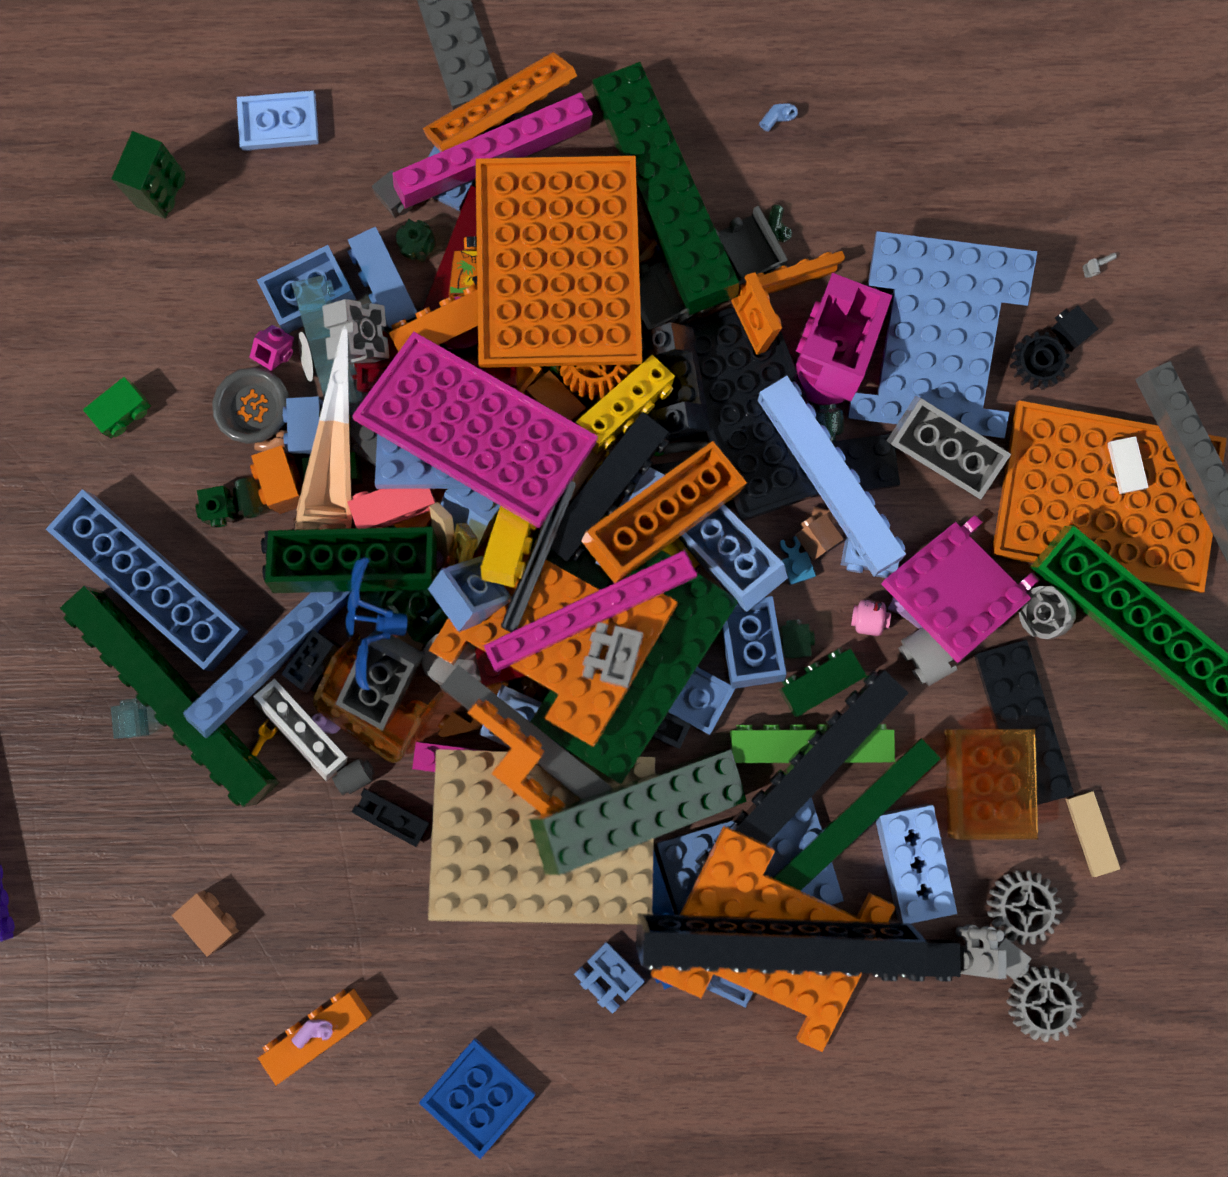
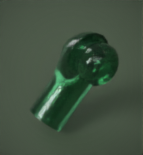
[768,205,792,242]

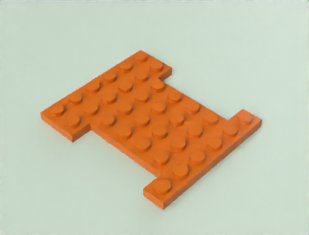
[429,527,678,747]
[651,826,896,1052]

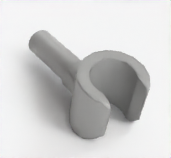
[1083,253,1117,278]

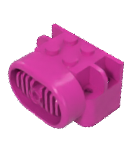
[795,273,892,406]

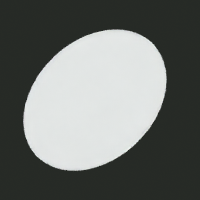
[299,332,313,382]

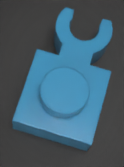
[779,536,816,585]

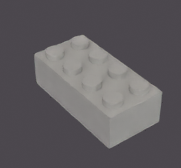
[887,396,1011,499]

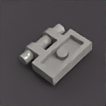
[582,622,643,688]
[956,924,1006,979]

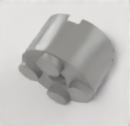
[898,627,957,686]

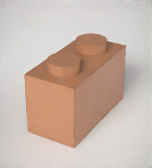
[172,891,239,957]

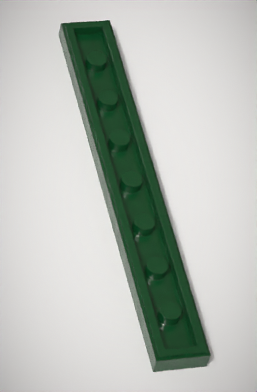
[772,738,941,891]

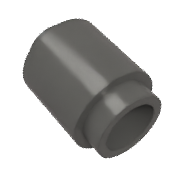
[332,758,375,795]

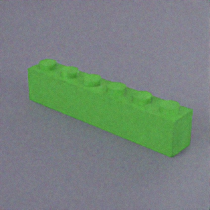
[730,724,895,763]

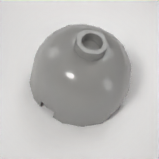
[1019,586,1076,639]

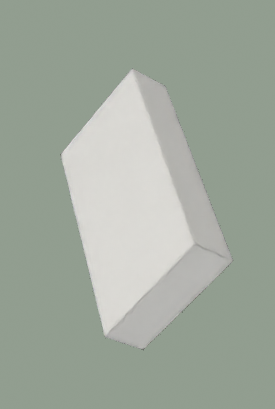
[1107,436,1149,494]

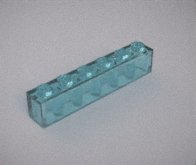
[292,275,364,437]

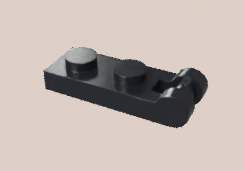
[351,787,430,847]

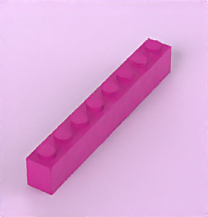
[392,92,593,209]

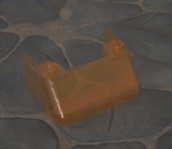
[313,633,444,763]

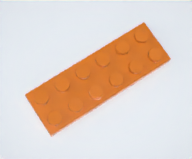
[422,52,577,152]

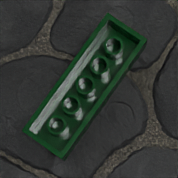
[265,527,437,593]

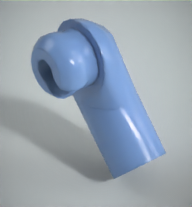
[759,104,798,131]

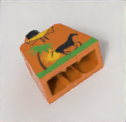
[449,236,477,297]

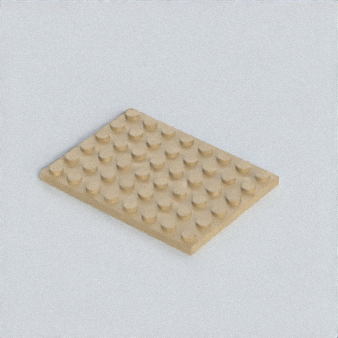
[428,749,655,924]

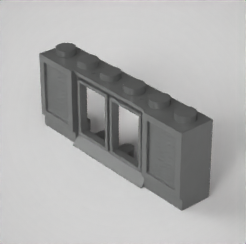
[639,206,788,331]

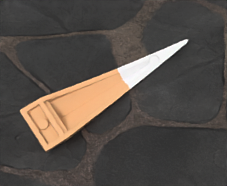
[295,326,352,530]

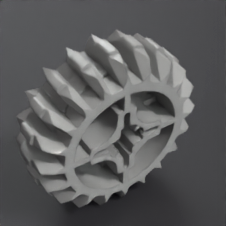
[987,870,1063,945]
[1007,965,1084,1042]

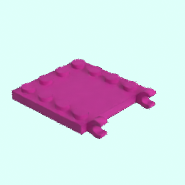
[881,515,1040,663]

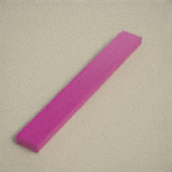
[484,550,698,672]

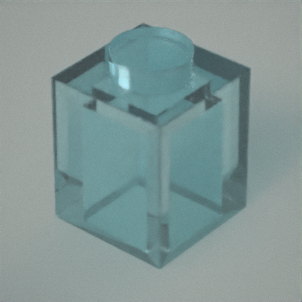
[111,699,149,739]

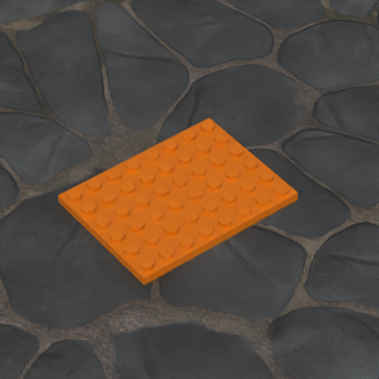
[476,156,642,368]
[992,400,1227,593]

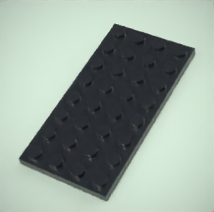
[681,307,820,522]

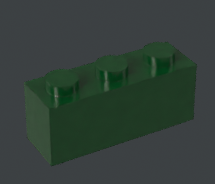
[778,647,867,717]

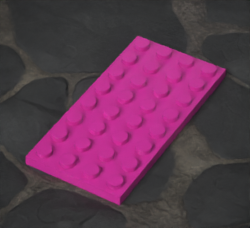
[352,331,598,528]

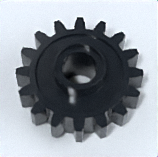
[1009,332,1070,390]

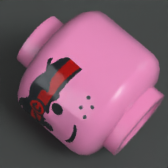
[851,600,891,636]

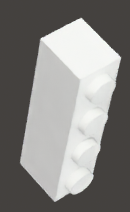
[253,679,347,781]

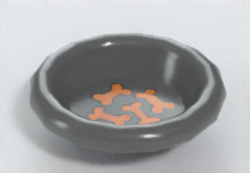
[212,367,289,444]

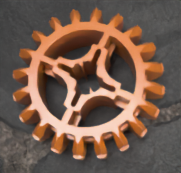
[560,365,631,401]

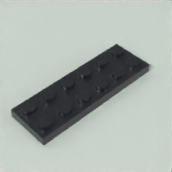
[974,640,1074,809]

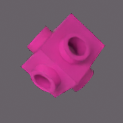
[249,325,294,371]

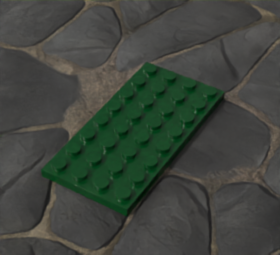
[530,550,738,785]

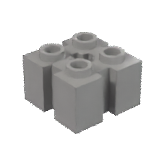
[322,299,390,363]

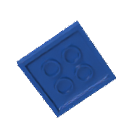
[419,1038,536,1159]

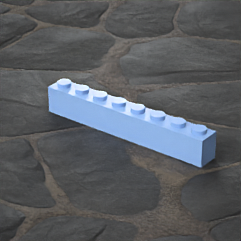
[758,376,906,577]

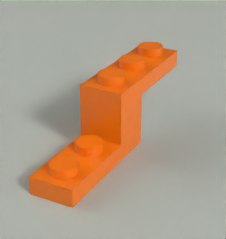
[468,699,565,814]

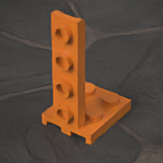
[731,251,845,354]

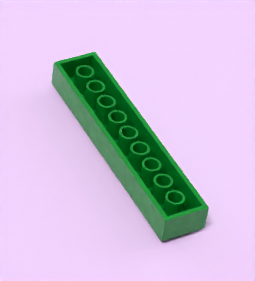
[1030,525,1228,731]

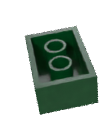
[111,131,185,219]

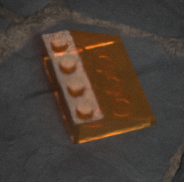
[945,729,1038,840]

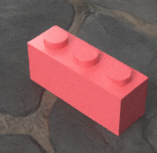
[347,489,436,529]

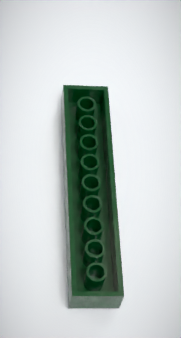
[592,62,739,315]
[60,586,280,807]

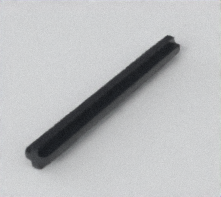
[501,480,576,632]

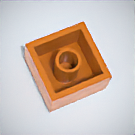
[250,445,303,514]

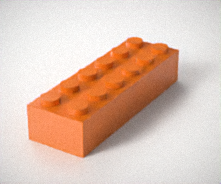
[581,441,747,583]

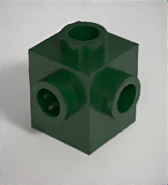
[195,486,237,528]

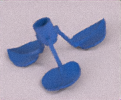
[346,558,407,690]

